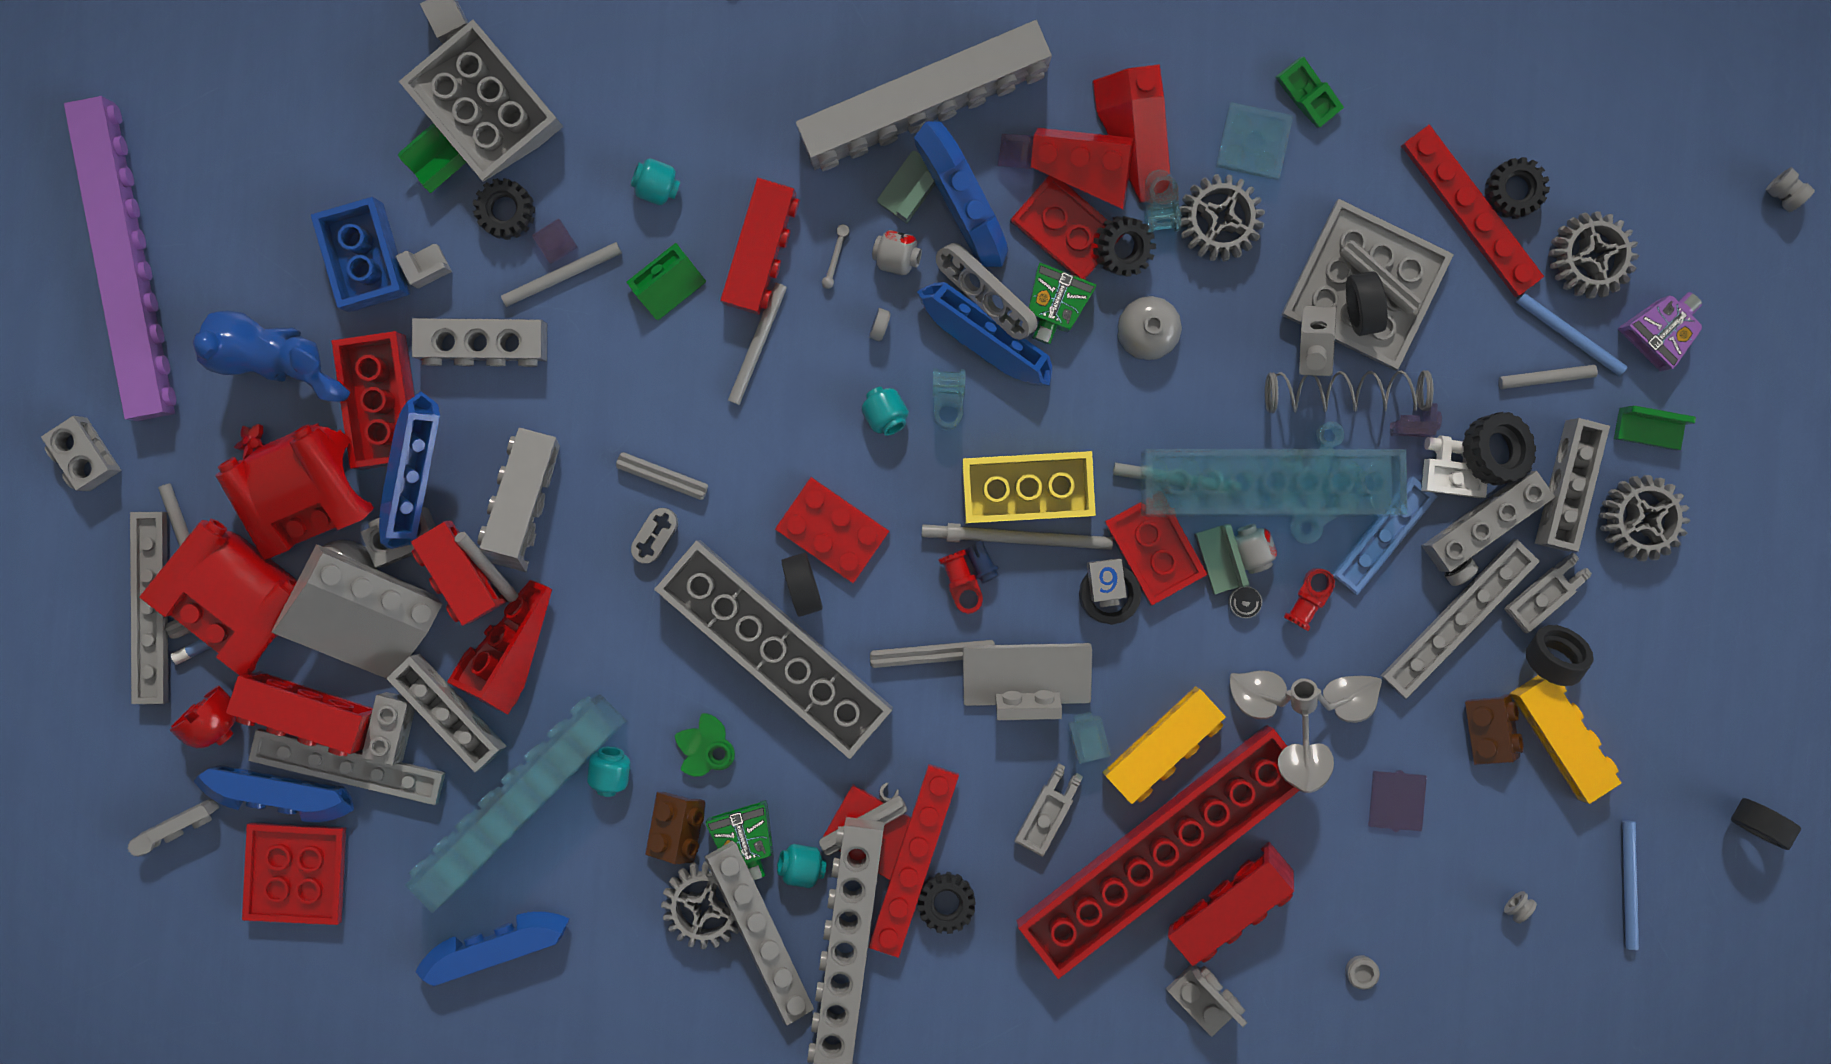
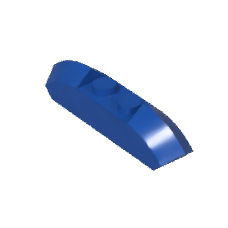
[914,121,1008,267]
[917,282,1052,386]
[379,392,440,549]
[194,765,354,822]
[415,912,570,986]

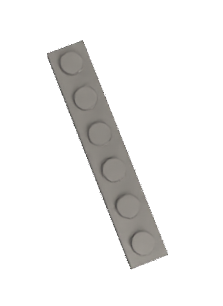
[130,512,168,704]
[1380,539,1540,699]
[248,729,445,805]
[704,841,814,1026]

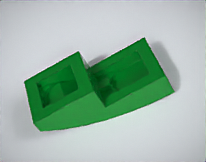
[1275,57,1344,128]

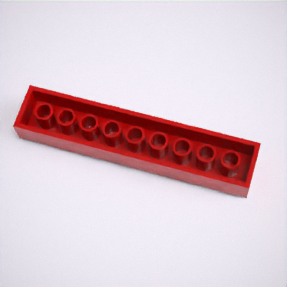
[1016,725,1300,979]

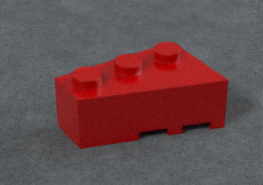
[1031,128,1133,209]
[411,521,508,626]

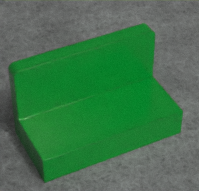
[398,123,466,193]
[626,243,706,320]
[1614,405,1696,450]

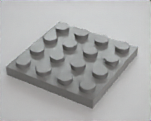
[1281,199,1454,370]

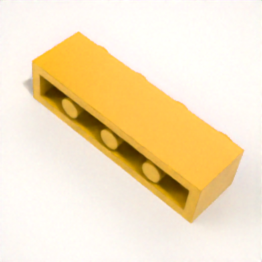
[1510,675,1621,804]
[1103,686,1226,804]

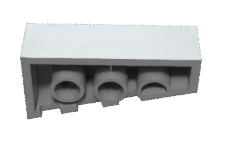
[477,428,560,572]

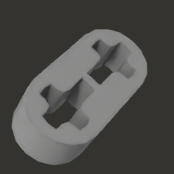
[631,508,678,563]

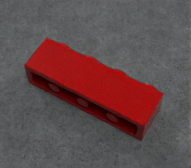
[720,177,800,315]

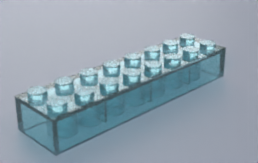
[1141,449,1407,517]
[405,694,627,913]

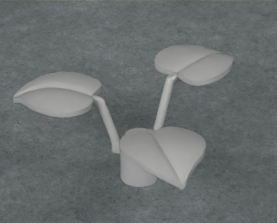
[1230,671,1382,793]

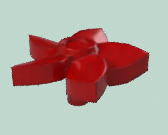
[233,424,263,460]

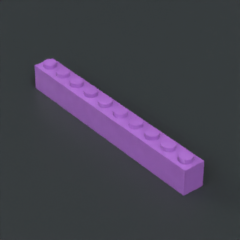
[64,96,176,421]

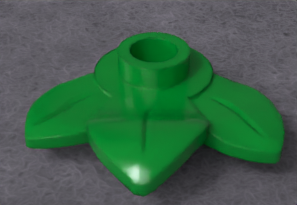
[675,713,735,777]

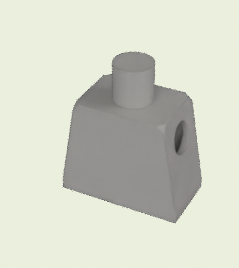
[1299,306,1337,376]

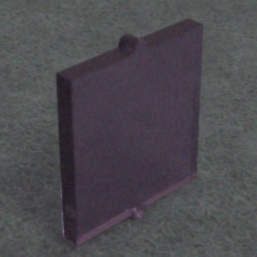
[1368,770,1427,832]

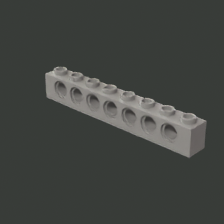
[807,817,884,1064]

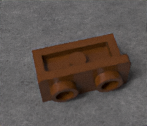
[1465,694,1524,765]
[645,792,705,864]

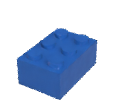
[311,196,410,312]

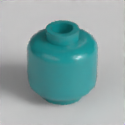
[630,158,680,206]
[861,387,909,436]
[587,746,630,797]
[777,844,826,888]

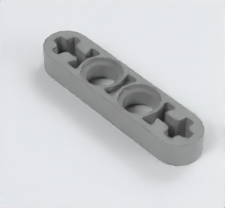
[936,243,1037,340]

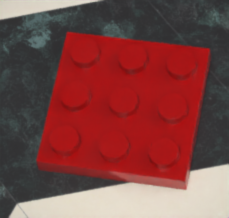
[242,823,346,925]

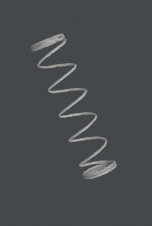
[1265,370,1434,413]

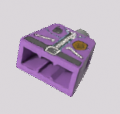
[1618,292,1702,371]

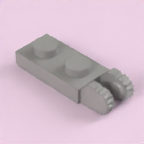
[1504,553,1592,633]
[1014,763,1083,857]
[127,798,220,857]

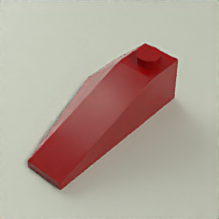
[1092,64,1172,203]
[447,580,552,715]

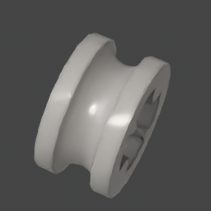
[1504,891,1537,923]

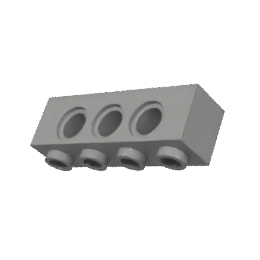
[412,318,547,367]
[1535,418,1610,552]
[1421,471,1555,572]
[386,654,507,773]

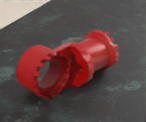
[938,549,983,614]
[1284,568,1335,631]

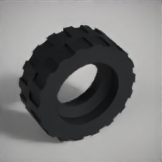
[1462,412,1536,486]

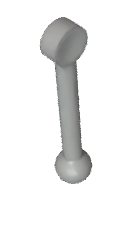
[822,224,849,289]

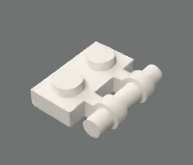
[1421,435,1487,498]

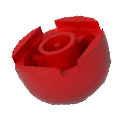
[169,685,236,749]

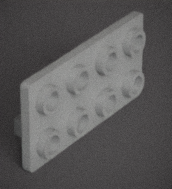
[963,643,1092,720]

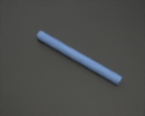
[1516,293,1627,376]
[1622,821,1639,950]

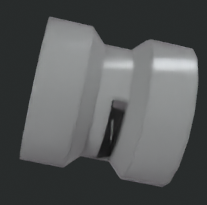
[1766,167,1815,213]

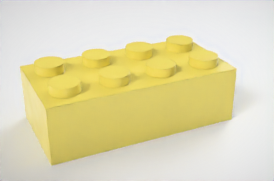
[962,451,1096,523]

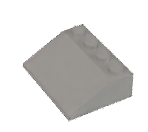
[399,19,563,182]
[272,544,442,678]

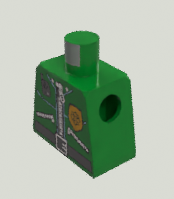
[1029,263,1097,345]
[706,800,773,880]

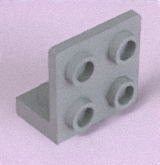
[1166,964,1247,1037]

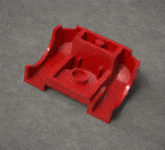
[215,423,374,560]
[139,519,297,675]

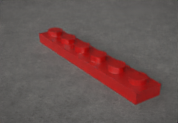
[1401,124,1544,297]
[868,764,959,958]

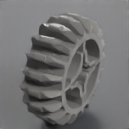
[1177,174,1265,262]
[1548,211,1640,299]
[1599,475,1691,561]
[661,861,739,949]

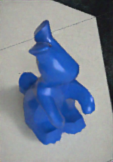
[193,311,350,402]

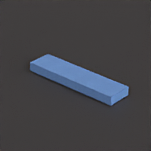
[1331,476,1438,595]

